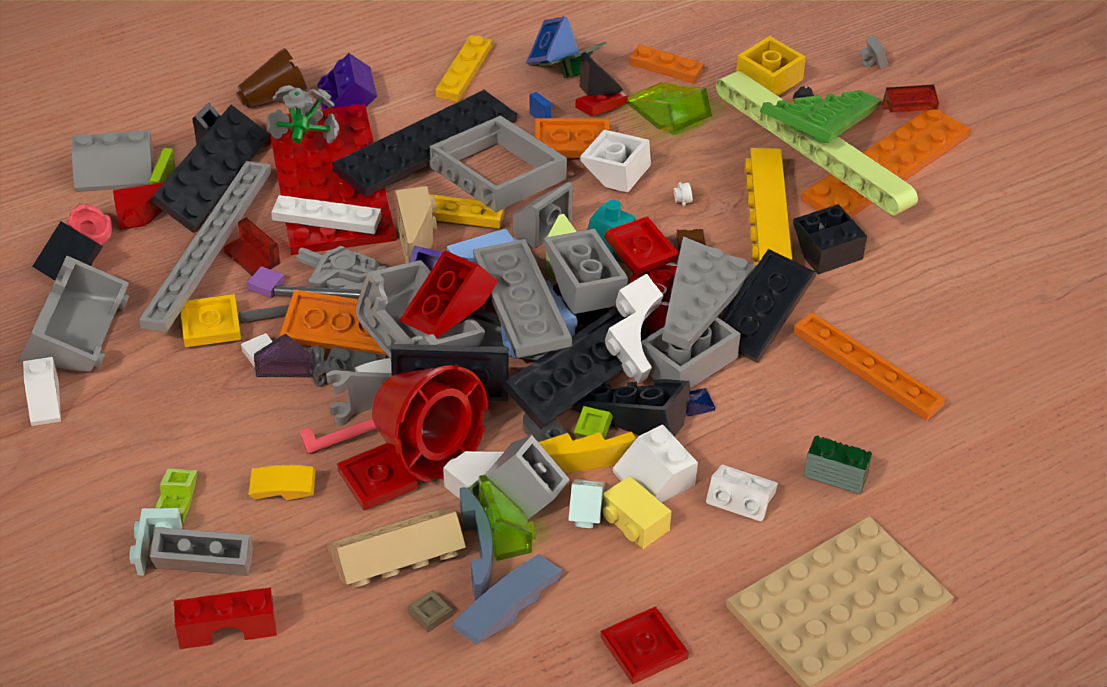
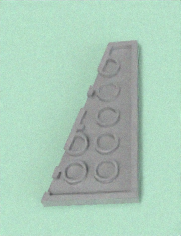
[662,237,756,351]

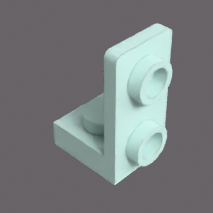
[130,508,183,576]

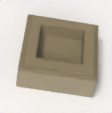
[408,590,453,633]

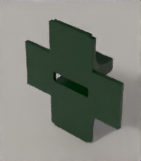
[539,42,606,78]

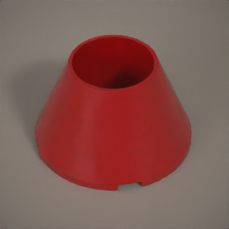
[372,365,488,482]

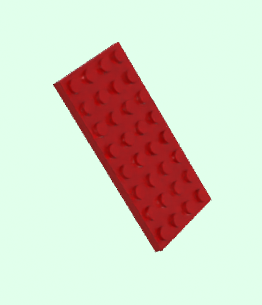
[270,104,396,255]

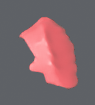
[66,204,112,246]

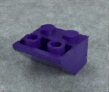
[317,53,377,109]

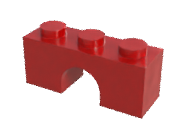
[174,587,277,649]

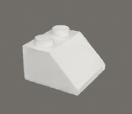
[580,130,651,193]
[613,425,698,503]

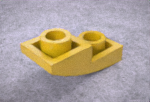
[248,465,316,501]

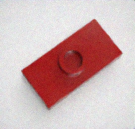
[575,92,628,116]

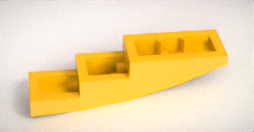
[538,431,636,473]

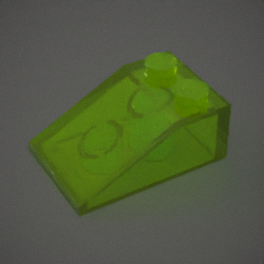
[627,82,712,134]

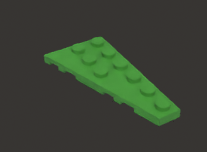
[760,90,882,143]

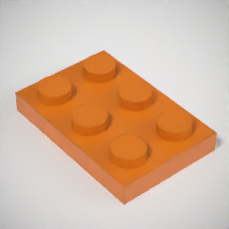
[535,118,610,159]

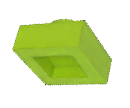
[574,406,613,440]

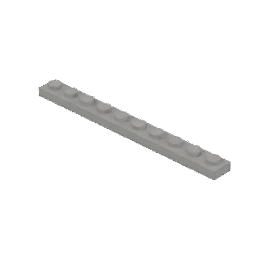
[139,161,271,333]

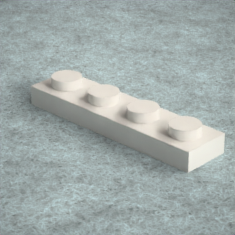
[271,195,381,234]

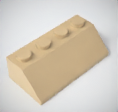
[327,508,466,588]

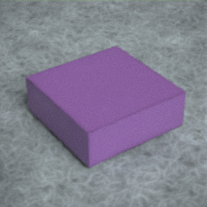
[247,266,285,298]

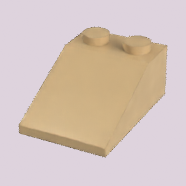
[396,186,437,263]

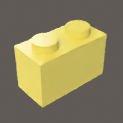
[602,476,671,549]

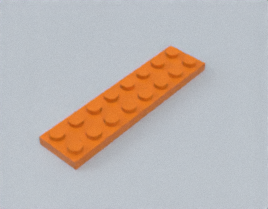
[801,106,971,218]

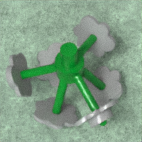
[267,86,339,143]

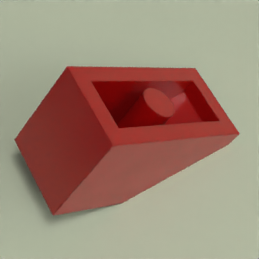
[113,182,164,230]

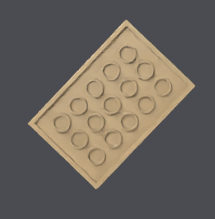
[726,516,954,687]

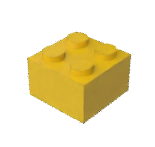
[736,36,806,96]

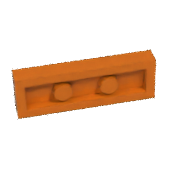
[629,44,704,84]

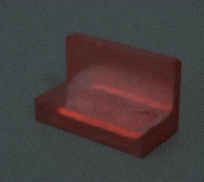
[881,84,939,113]
[224,217,281,276]

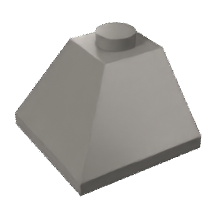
[513,182,573,249]

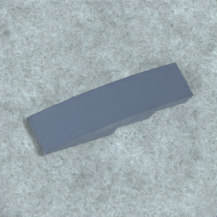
[452,554,563,644]

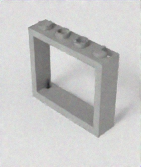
[429,116,567,212]

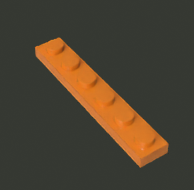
[793,312,946,421]

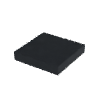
[32,221,103,280]

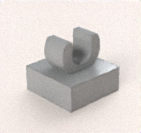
[859,35,889,69]

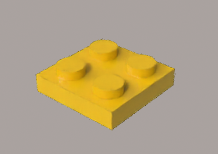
[181,294,241,348]

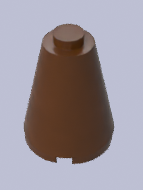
[236,48,307,108]

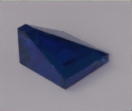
[686,388,716,417]

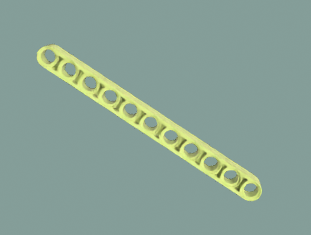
[716,71,918,216]

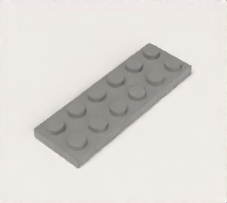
[473,239,572,358]

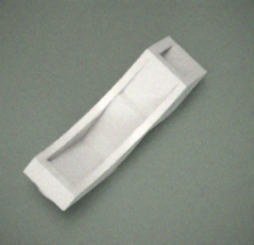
[605,274,663,384]

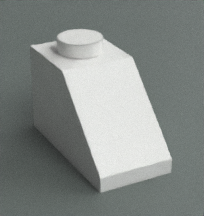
[23,357,61,426]
[443,451,504,500]

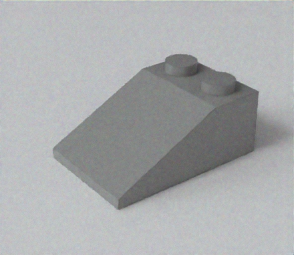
[544,229,628,314]

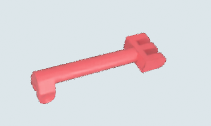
[301,418,377,454]

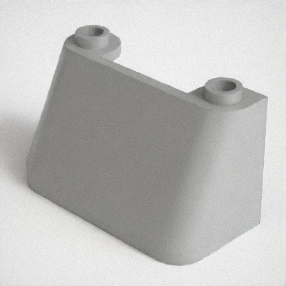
[19,256,129,372]
[356,260,485,358]

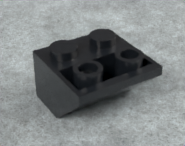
[793,204,867,275]

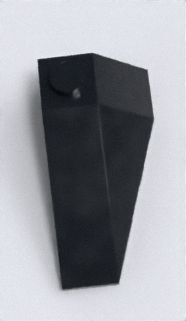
[571,379,690,437]

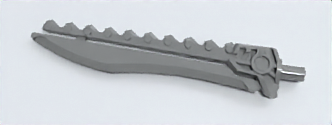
[296,246,550,360]

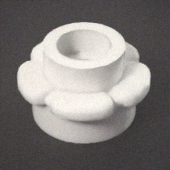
[673,182,693,207]

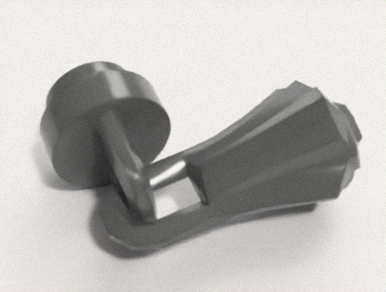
[305,346,347,386]

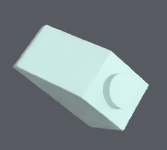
[569,479,605,528]

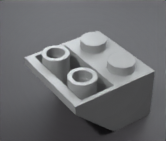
[479,435,570,526]

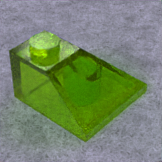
[479,475,536,561]

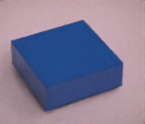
[529,91,552,118]

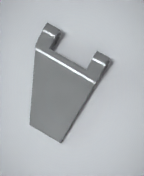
[326,370,392,426]

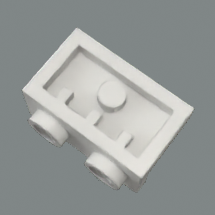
[706,465,778,521]

